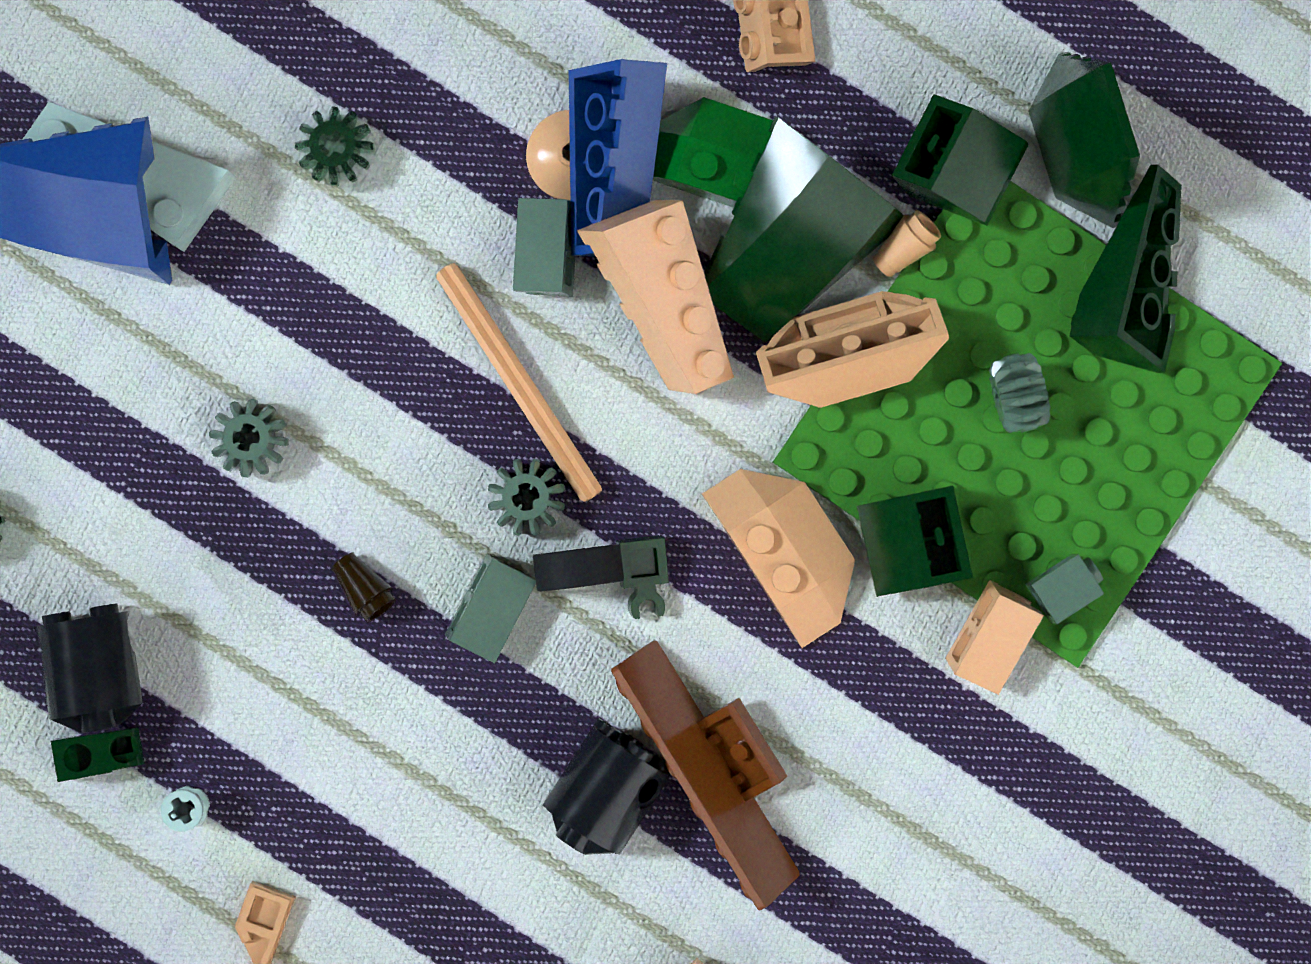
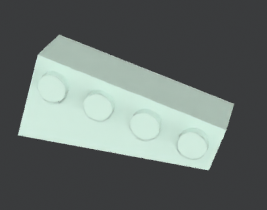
[22,102,237,252]

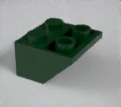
[892,94,1029,226]
[857,485,973,597]

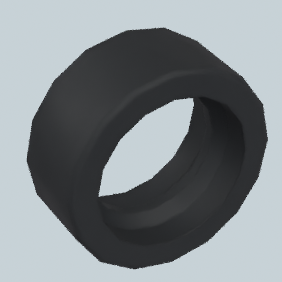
[533,544,624,592]

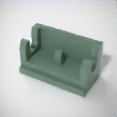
[513,198,575,297]
[445,554,536,663]

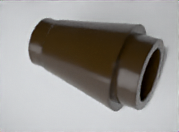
[331,552,396,623]

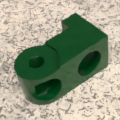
[50,727,145,782]

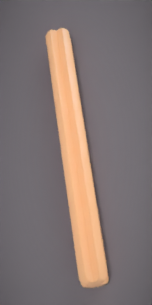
[436,263,602,502]

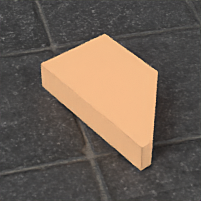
[235,881,296,964]

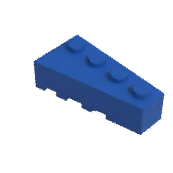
[568,59,667,256]

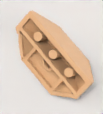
[756,291,949,408]
[702,469,855,648]

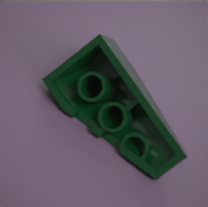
[1070,164,1182,373]

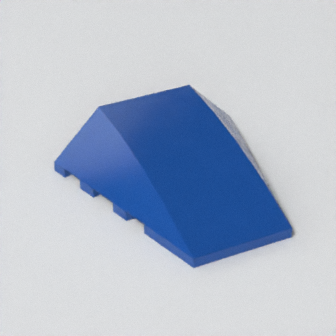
[0,116,173,285]

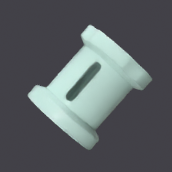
[161,786,210,832]

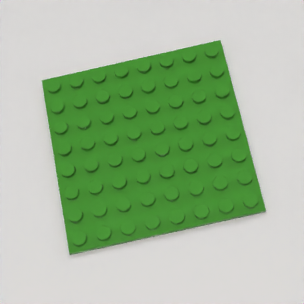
[772,181,1282,668]

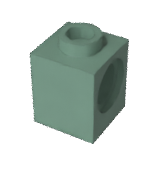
[1025,554,1104,624]

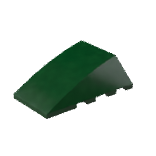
[1028,52,1140,228]
[704,116,904,343]

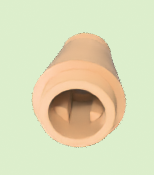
[873,210,941,277]

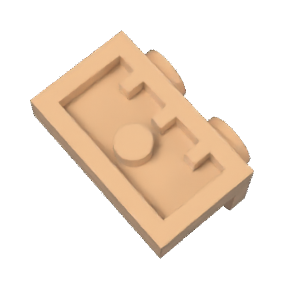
[733,0,816,72]

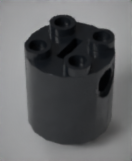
[34,603,143,733]
[543,718,671,855]

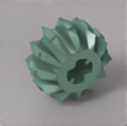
[989,353,1051,433]
[209,399,289,478]
[488,459,565,536]

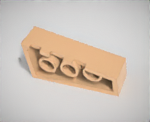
[577,200,734,394]

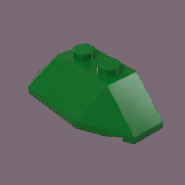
[653,97,791,208]

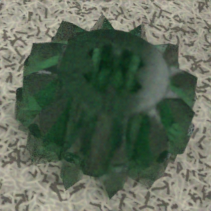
[295,107,375,187]

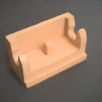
[945,580,1044,695]

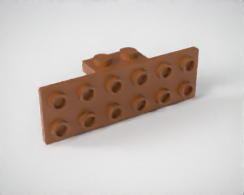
[611,640,800,911]

